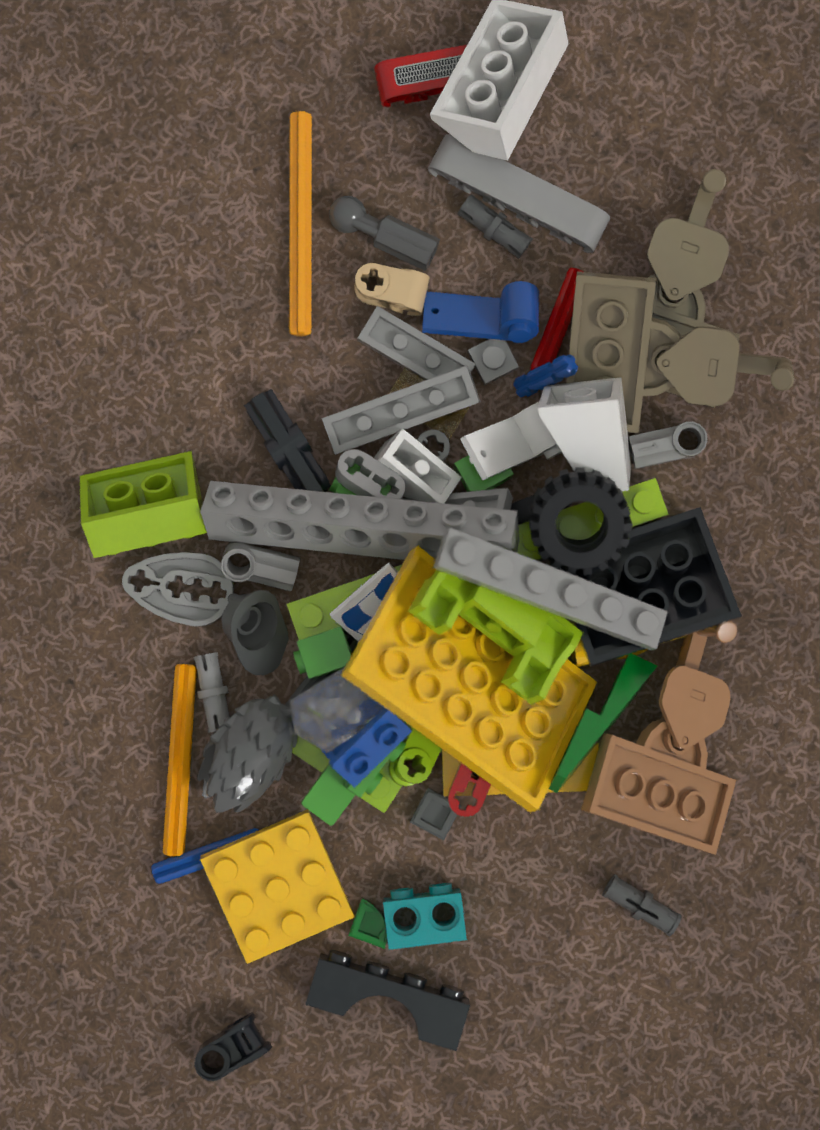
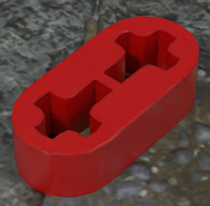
[447,762,491,817]

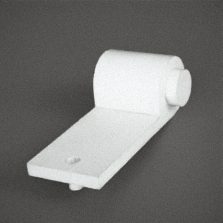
[460,401,562,481]

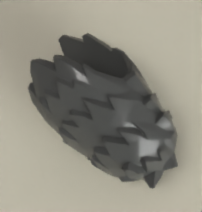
[197,695,298,813]

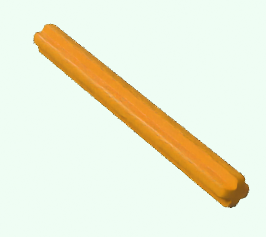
[289,111,312,336]

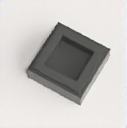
[410,788,462,840]

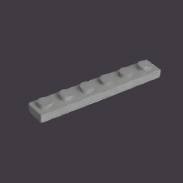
[433,528,668,650]

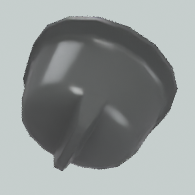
[221,590,289,675]

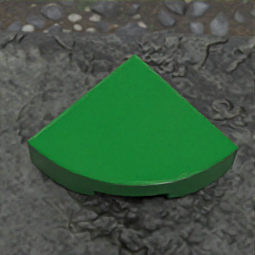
[348,898,387,949]

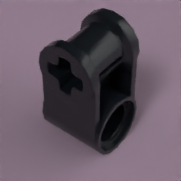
[194,1012,272,1081]

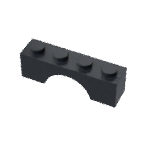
[305,950,470,1051]

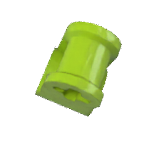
[388,724,442,787]

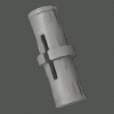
[193,652,229,733]

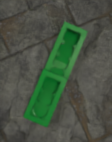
[548,653,658,793]

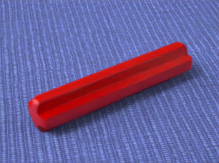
[530,268,584,370]

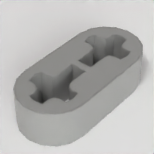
[335,449,406,499]

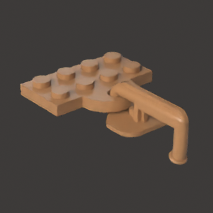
[581,621,737,855]

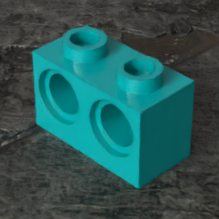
[383,883,467,950]

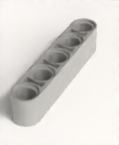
[428,134,610,253]

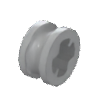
[417,429,450,461]

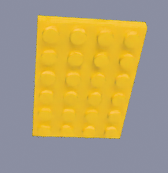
[341,546,597,813]

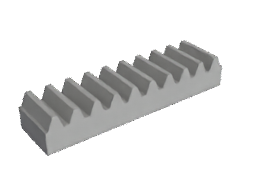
[322,366,481,455]

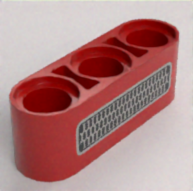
[374,45,467,107]

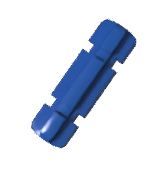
[513,354,578,397]

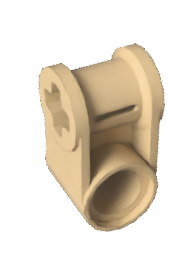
[355,263,430,316]

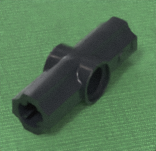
[244,389,331,492]

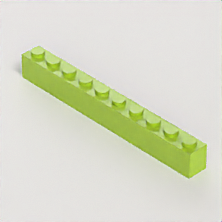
[287,478,669,640]

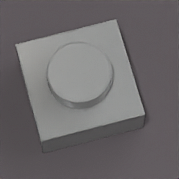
[467,339,519,385]

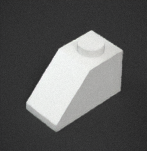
[374,428,462,504]

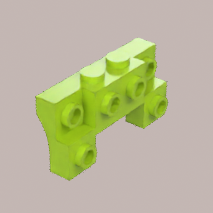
[408,569,583,705]

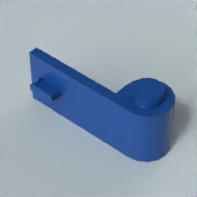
[422,281,539,343]

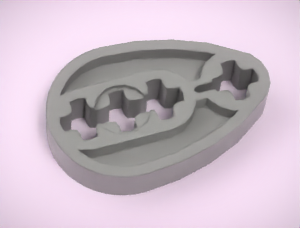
[122,552,234,627]

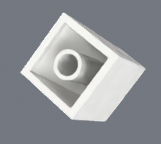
[538,377,631,491]

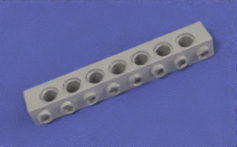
[200,481,519,560]

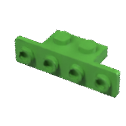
[301,721,407,826]

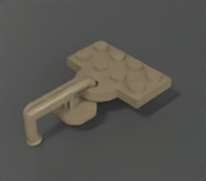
[647,169,740,408]
[566,271,794,433]

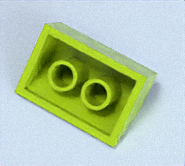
[80,451,207,558]

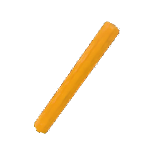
[162,664,197,856]

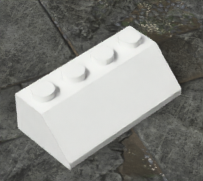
[430,0,569,161]

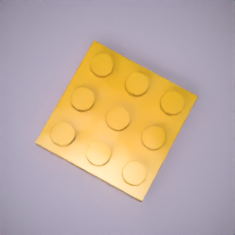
[200,809,354,964]

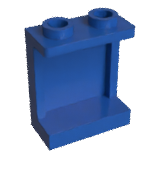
[293,673,412,788]

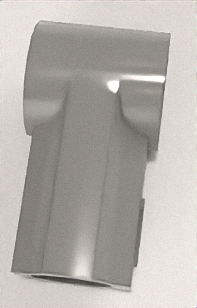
[628,422,707,469]
[221,542,300,591]

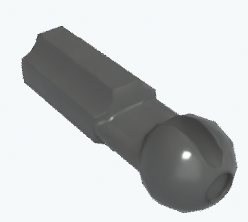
[329,196,440,271]

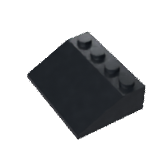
[551,507,742,667]

